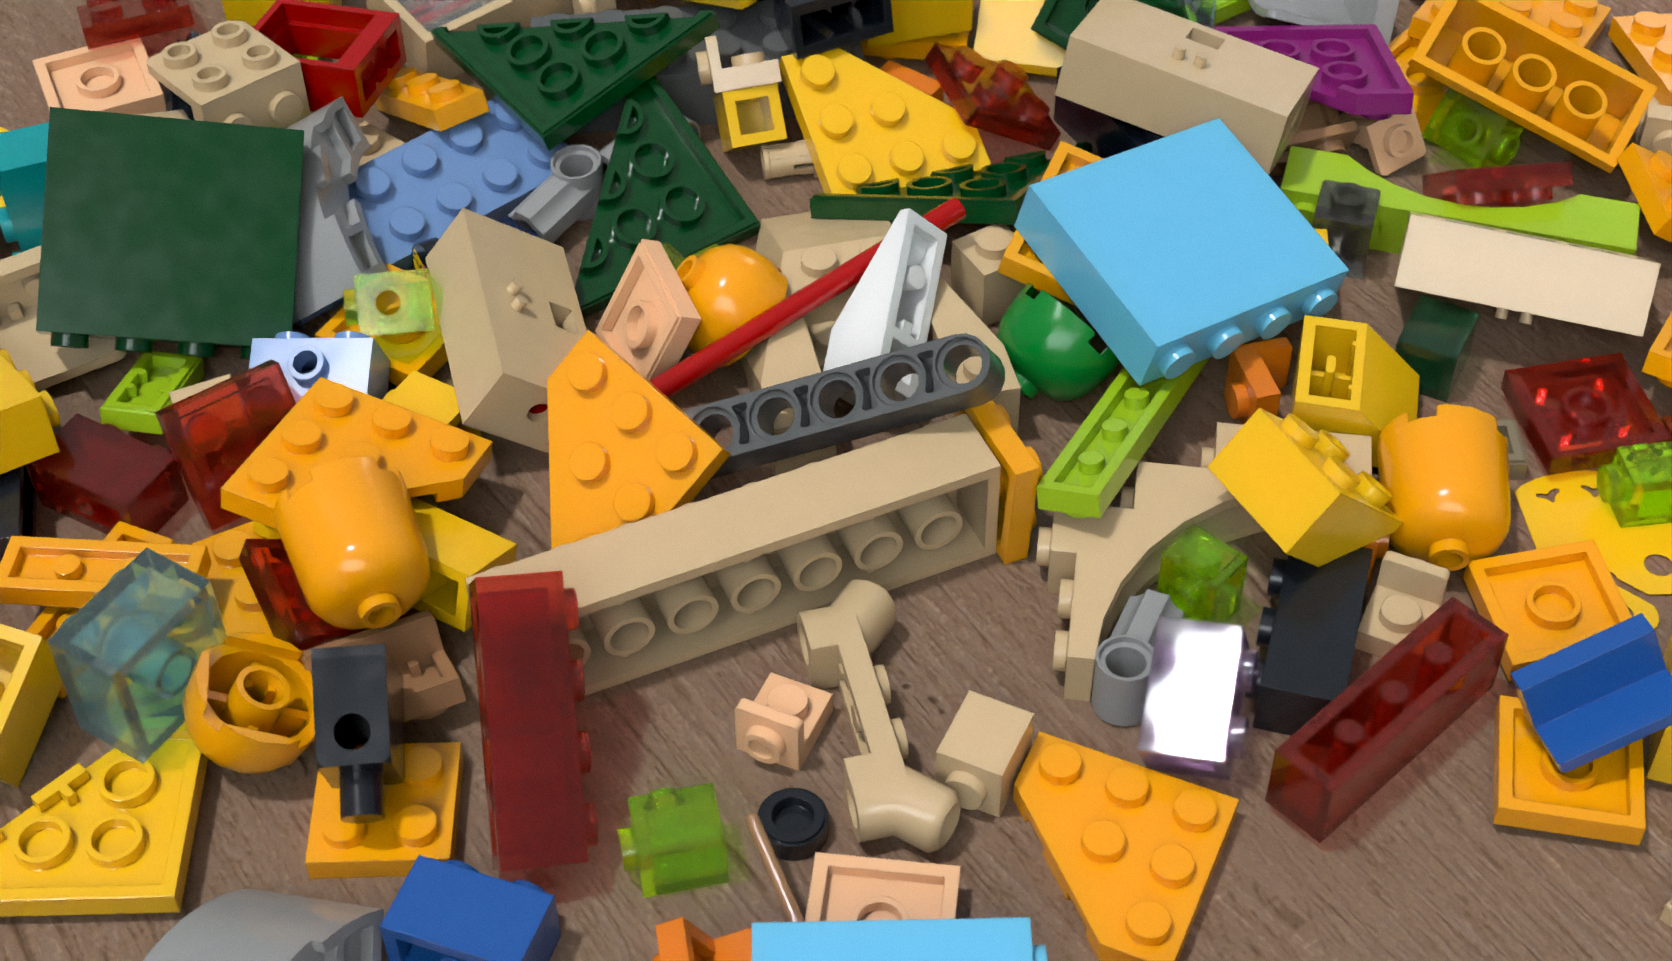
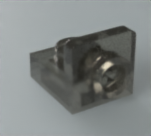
[1312,180,1381,279]

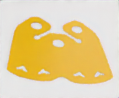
[1514,469,1672,629]

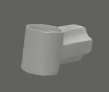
[506,144,604,243]
[1091,589,1184,727]

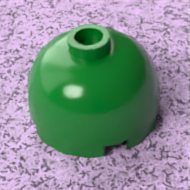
[997,283,1120,402]

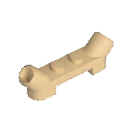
[796,579,961,853]

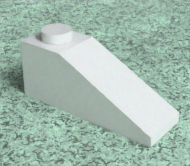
[823,208,948,406]

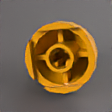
[676,244,788,367]
[182,632,315,774]

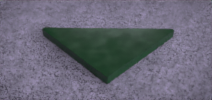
[430,10,721,151]
[575,75,761,319]
[809,142,1093,225]

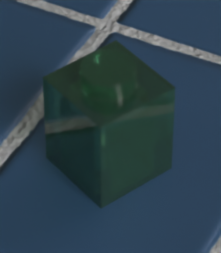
[1395,295,1480,403]

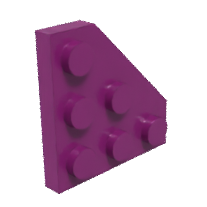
[1214,24,1414,120]

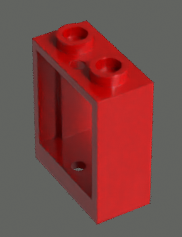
[253,0,407,118]

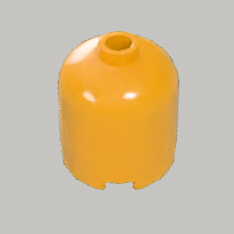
[1376,404,1511,571]
[273,456,431,630]

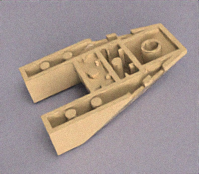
[741,212,1021,476]

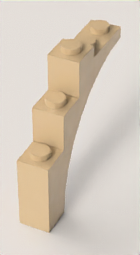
[1036,422,1372,702]

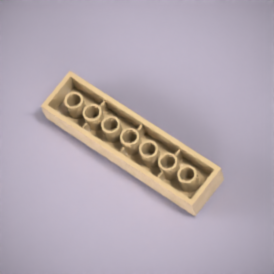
[465,413,1001,723]

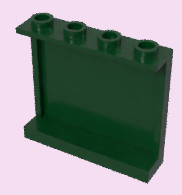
[36,107,304,360]

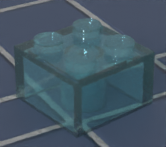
[47,547,227,764]

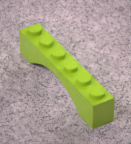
[1281,146,1640,255]

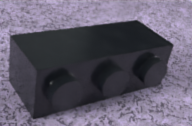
[1244,547,1373,745]

